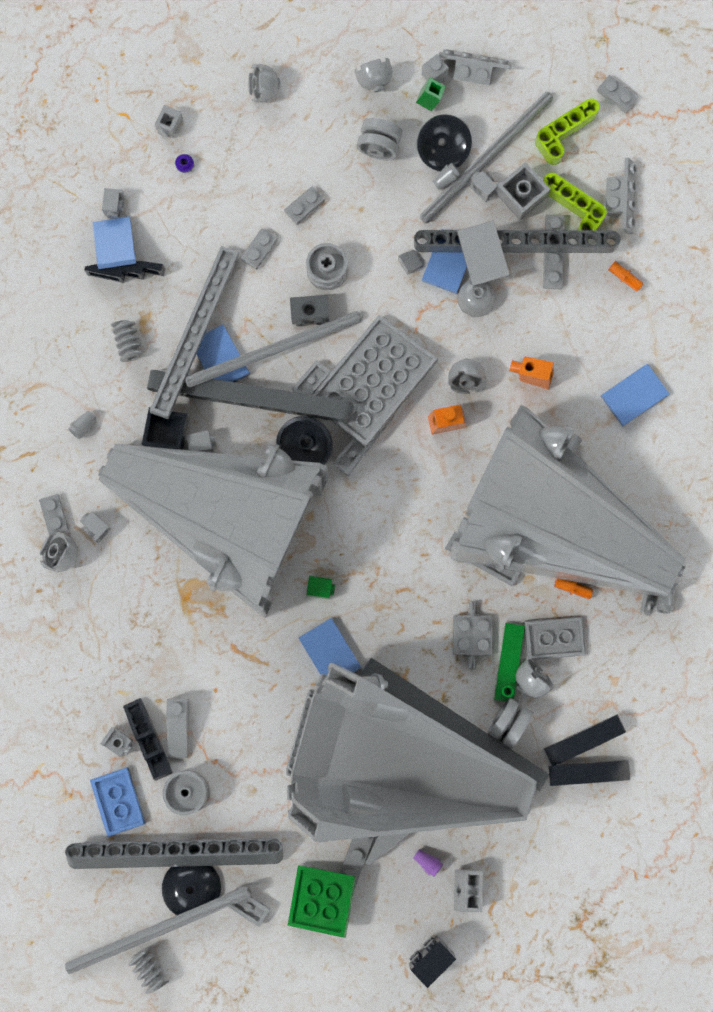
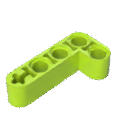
[535,99,600,165]
[543,173,607,240]

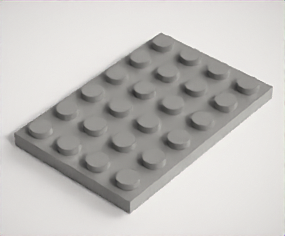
[312,315,438,448]

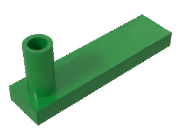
[494,623,525,702]

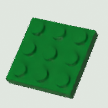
[287,865,356,938]

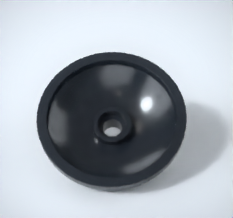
[417,114,472,172]
[276,416,333,465]
[162,866,221,915]

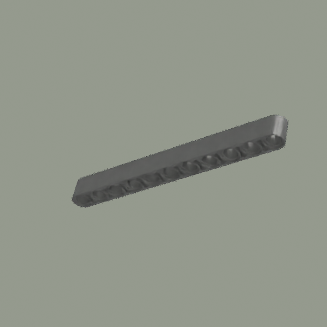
[414,230,621,253]
[147,370,353,423]
[361,658,549,792]
[65,838,283,869]

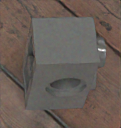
[290,295,329,327]

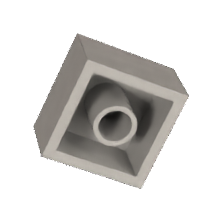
[495,162,550,220]

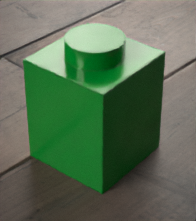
[416,77,446,111]
[306,576,335,600]

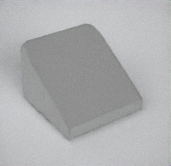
[398,250,423,275]

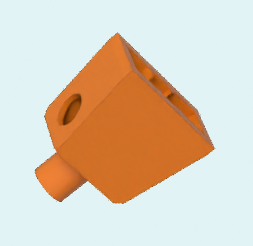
[509,356,554,390]
[428,405,467,435]

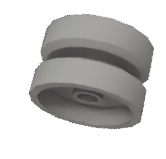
[357,118,402,161]
[306,243,347,290]
[487,697,534,749]
[163,770,209,815]

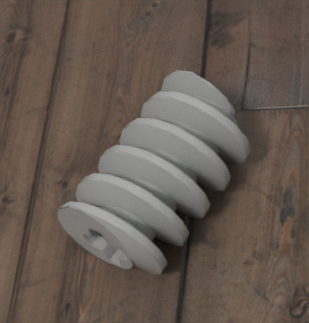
[111,320,143,362]
[128,947,169,994]

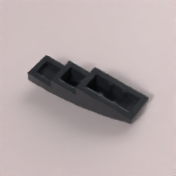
[84,261,165,283]
[123,698,173,781]
[544,714,626,766]
[548,760,630,786]

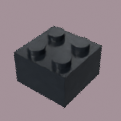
[142,407,189,450]
[409,935,456,988]

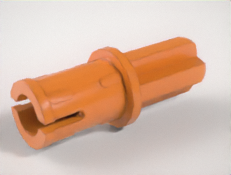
[608,261,643,291]
[554,578,593,599]

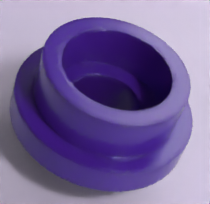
[175,154,194,173]

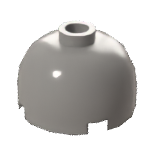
[354,58,392,92]
[248,64,280,102]
[458,280,495,317]
[448,358,486,394]
[40,532,78,572]
[516,659,554,698]

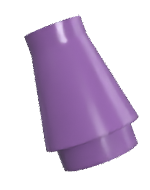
[413,849,443,877]

